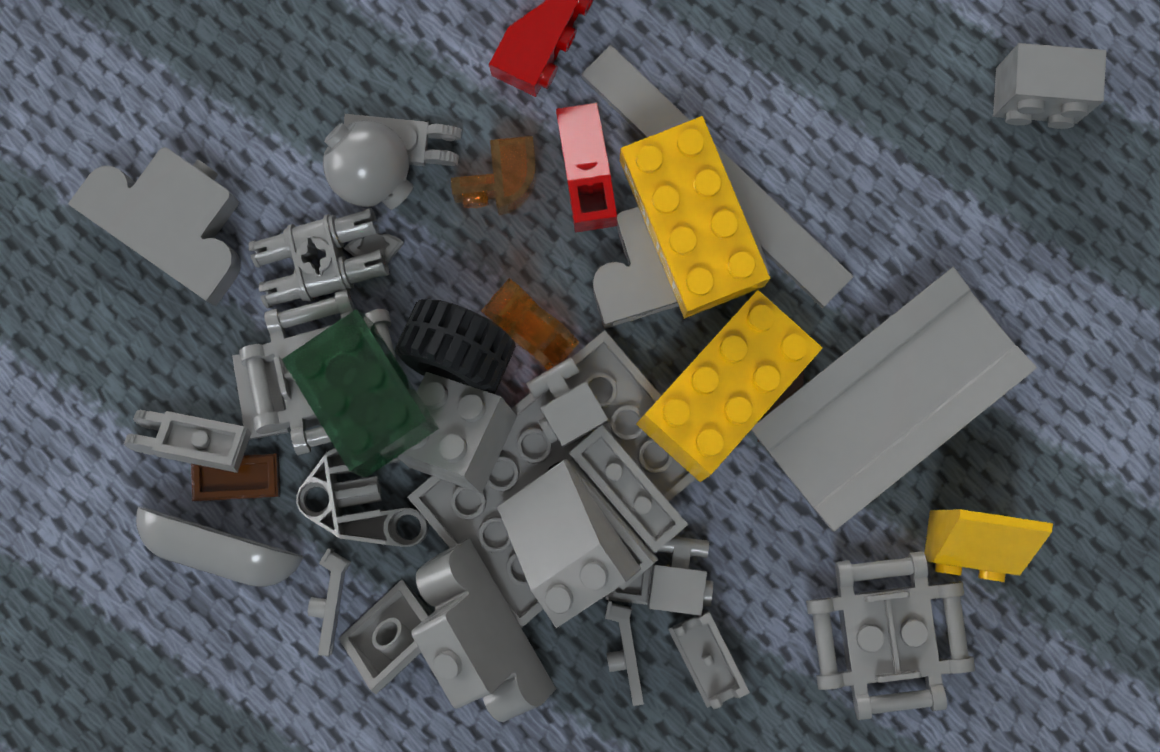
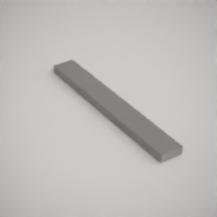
[581,45,854,309]

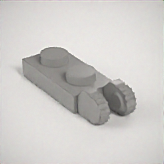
[344,114,462,166]
[124,409,251,473]

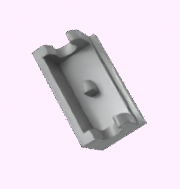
[668,610,750,709]

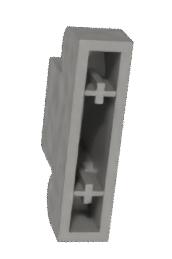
[68,147,241,306]
[593,207,770,329]
[412,538,556,722]

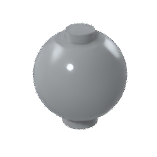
[323,120,414,210]

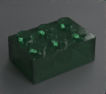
[282,309,439,478]

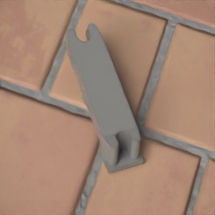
[308,548,351,657]
[605,600,644,706]

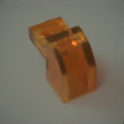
[451,136,537,215]
[481,278,580,370]

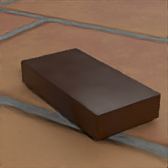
[191,454,280,501]

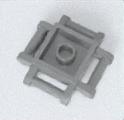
[239,289,408,456]
[806,551,975,720]

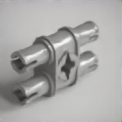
[249,208,389,309]

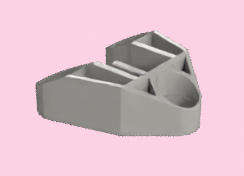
[296,422,429,547]

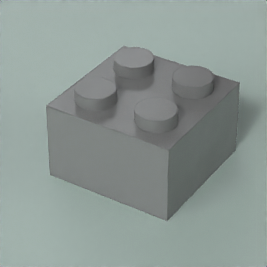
[993,43,1107,129]
[389,372,517,494]

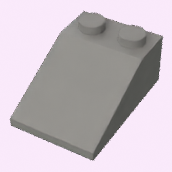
[497,459,641,628]

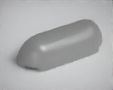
[136,506,304,587]

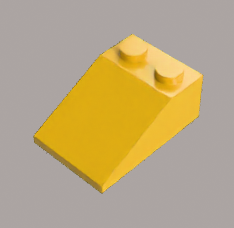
[924,509,1053,582]

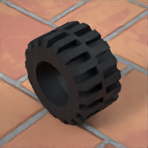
[395,299,516,394]

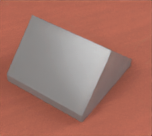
[338,580,433,694]

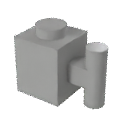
[526,357,608,448]
[648,536,713,616]

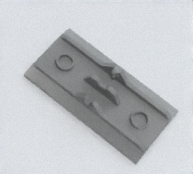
[751,266,1037,532]

